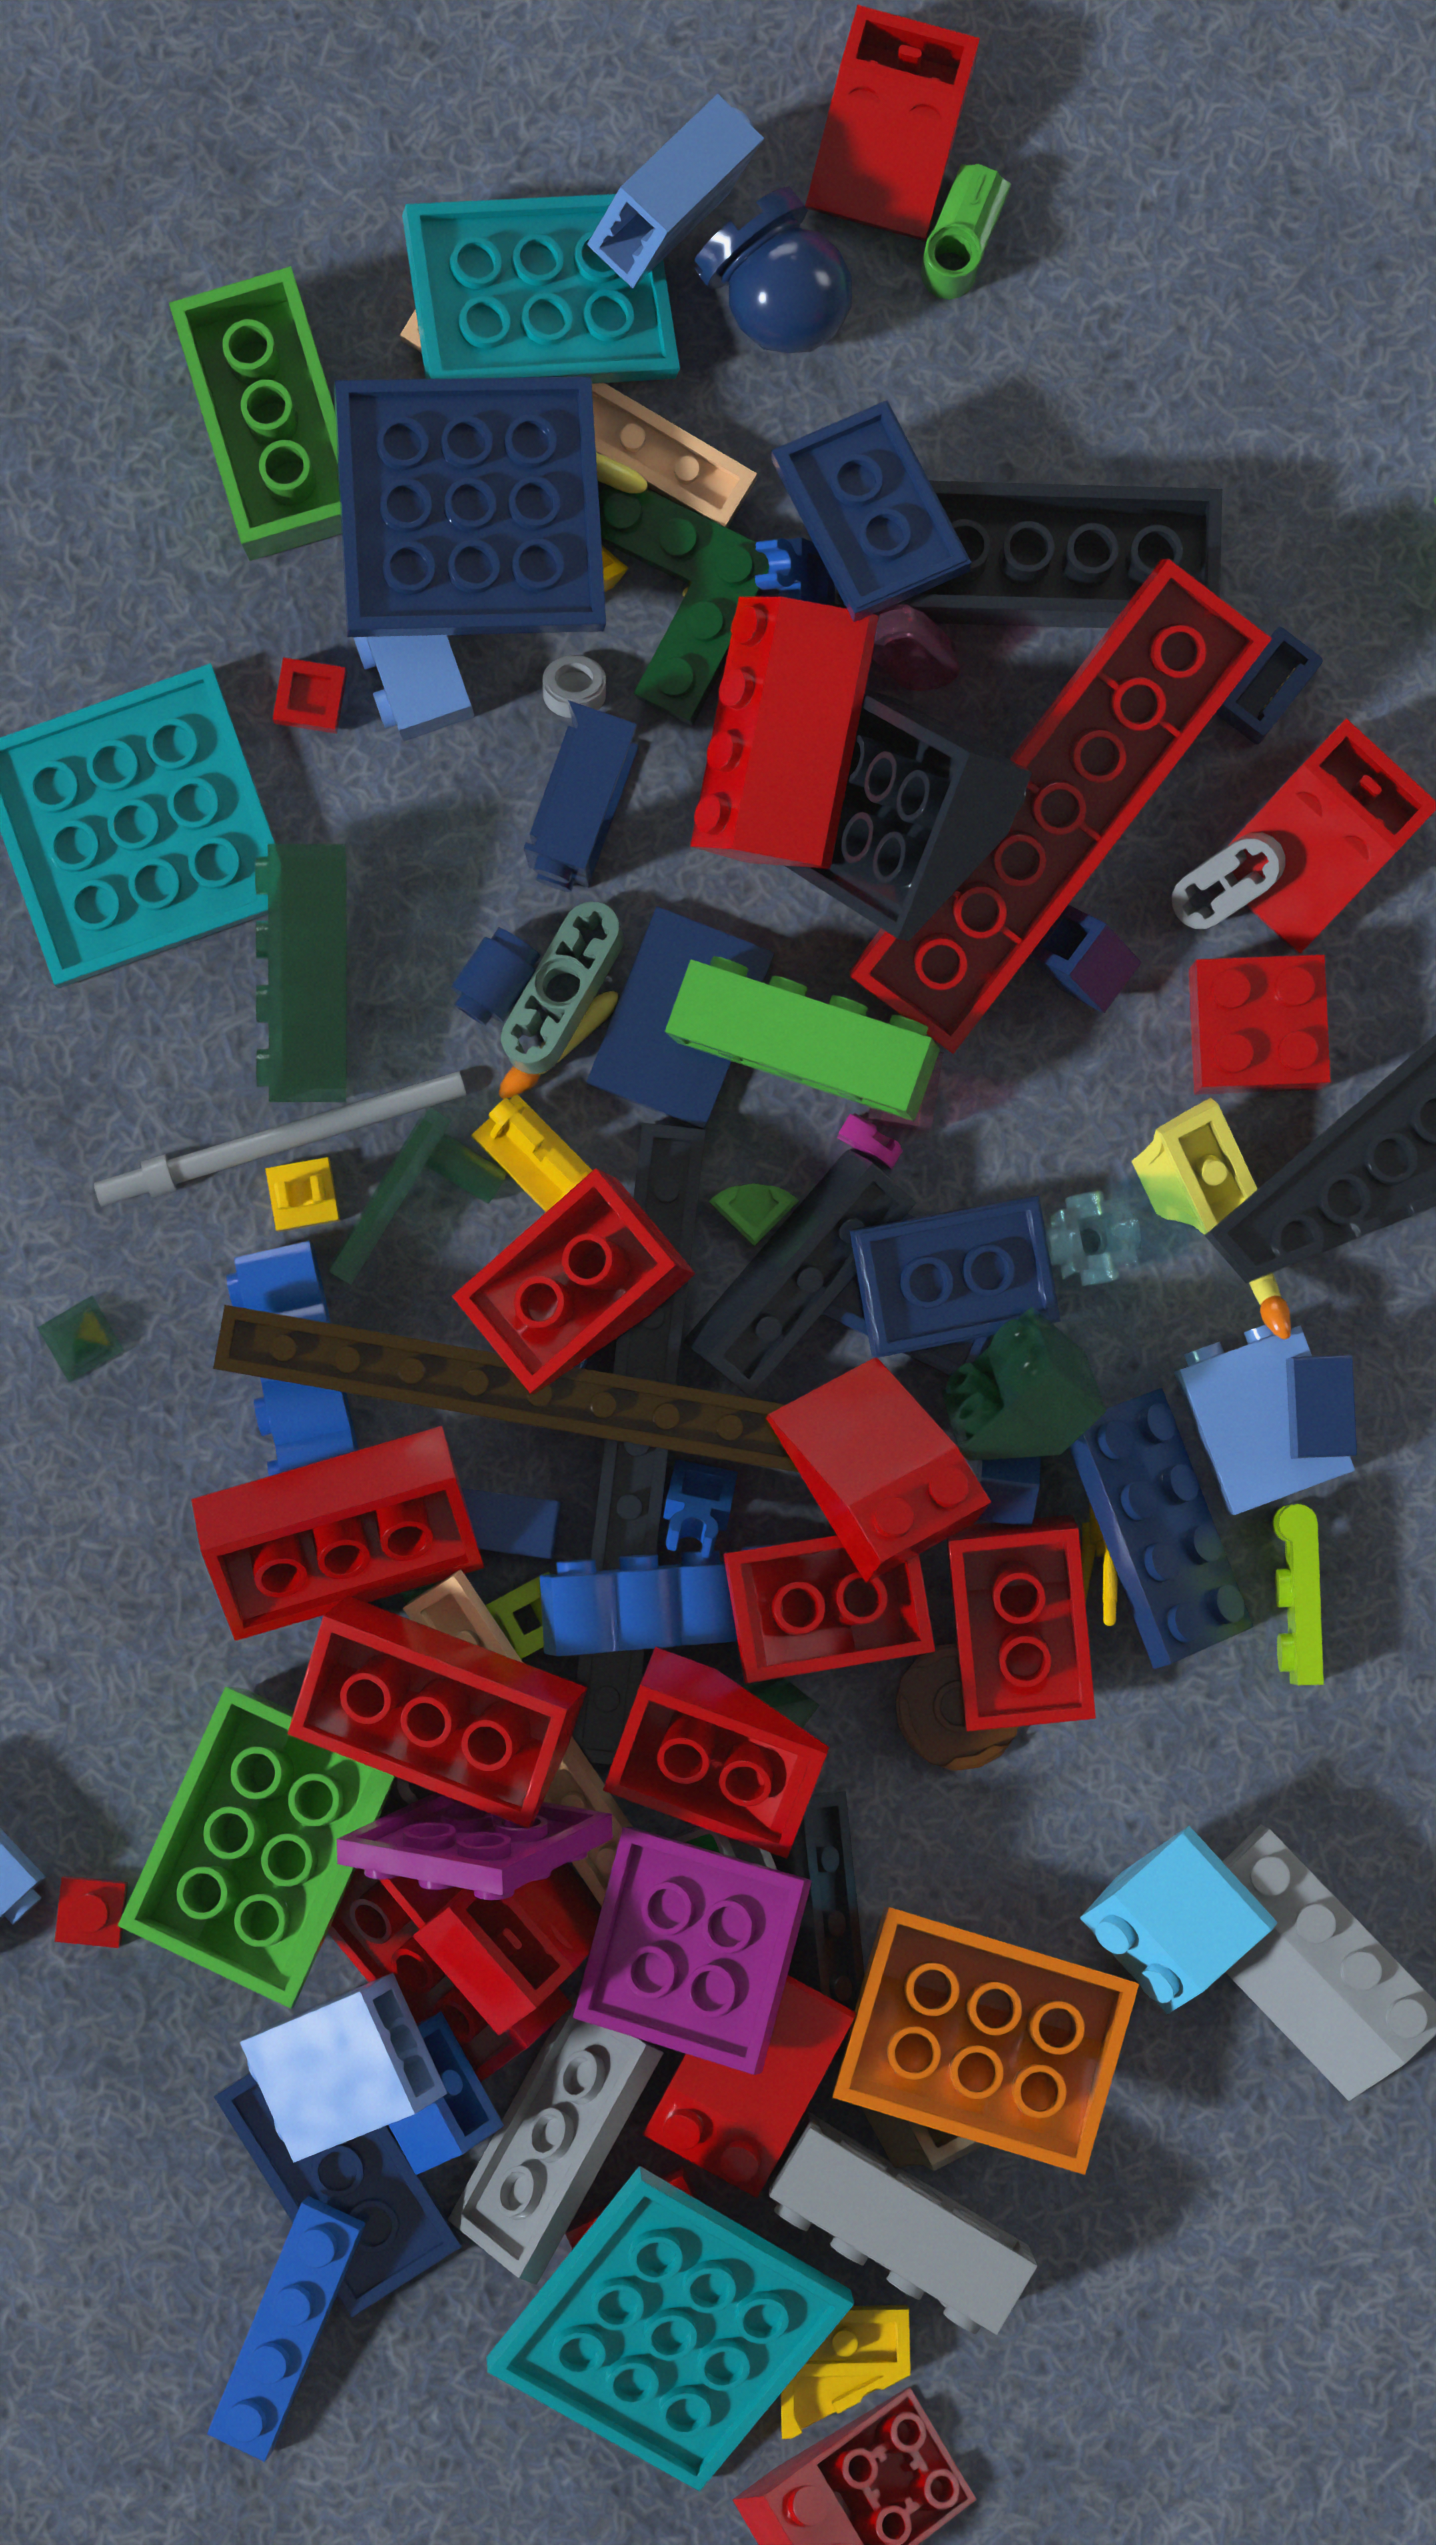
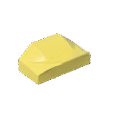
[1132,1097,1257,1235]

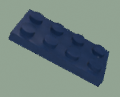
[1061,1388,1254,1669]
[214,2072,463,2317]

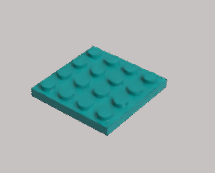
[0,663,297,989]
[486,2166,854,2492]

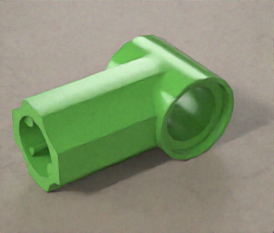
[920,164,1011,300]

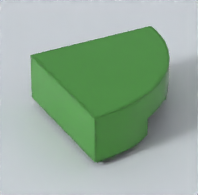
[709,1183,799,1247]

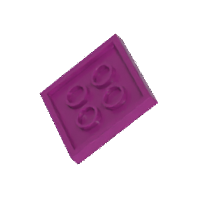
[337,1792,613,1900]
[573,1827,812,2075]

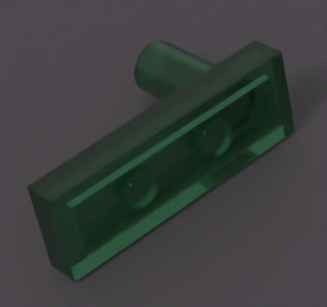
[326,1107,507,1285]

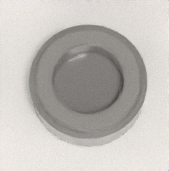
[543,655,606,718]

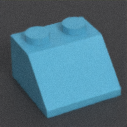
[1080,1826,1278,2014]

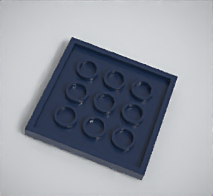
[334,377,606,637]

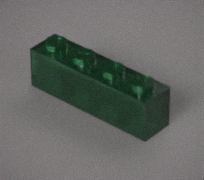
[255,843,347,1102]

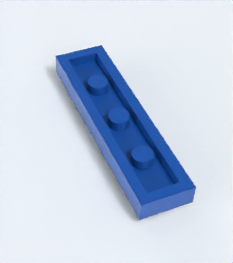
[207,2196,367,2462]

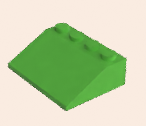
[118,1686,397,2009]

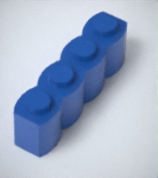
[226,1241,359,1476]
[540,1545,775,1656]

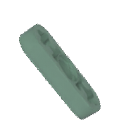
[501,902,624,1074]

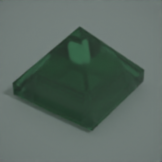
[37,1295,125,1383]

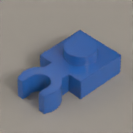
[755,537,834,606]
[663,1459,738,1558]

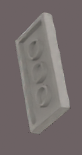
[448,1992,664,2285]

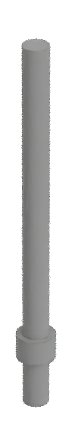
[94,1071,467,1207]

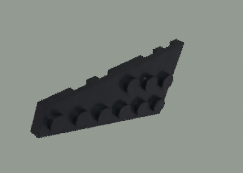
[1204,1034,1436,1284]

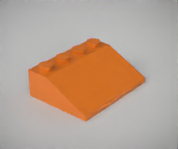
[833,1907,1139,2175]

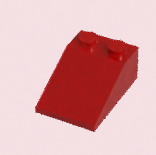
[452,1168,696,1395]
[766,1358,991,1583]
[946,1515,1096,1731]
[723,1536,935,1683]
[603,1647,829,1859]
[642,1975,856,2198]

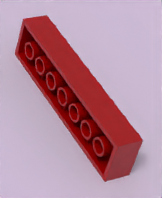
[849,559,1272,1054]

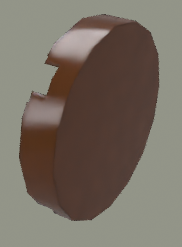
[895,1643,1019,1771]

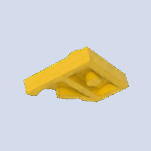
[781,2305,911,2439]

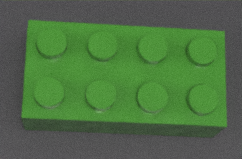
[169,266,342,561]

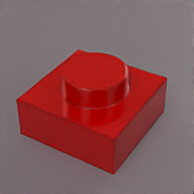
[273,657,348,734]
[54,1876,128,1948]

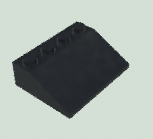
[785,689,1032,941]

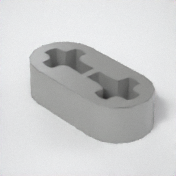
[1172,833,1285,929]

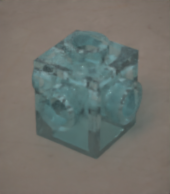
[1045,1191,1141,1287]

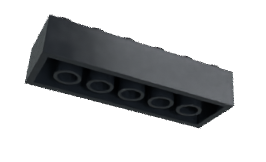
[833,480,1223,628]

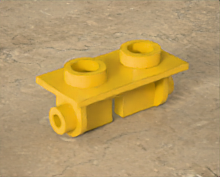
[471,1094,593,1212]

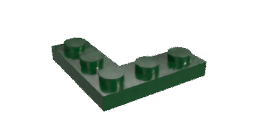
[598,484,769,726]

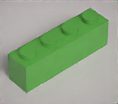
[665,956,940,1122]

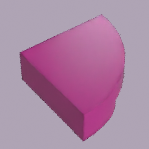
[837,1113,903,1170]

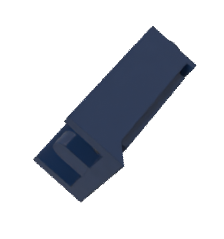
[524,700,639,892]

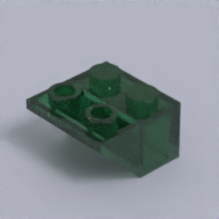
[942,1306,1107,1461]

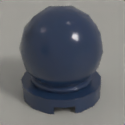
[695,186,852,353]

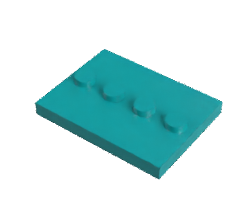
[402,194,680,384]

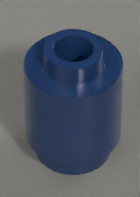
[451,927,541,1026]

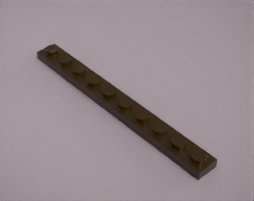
[213,1305,799,1473]

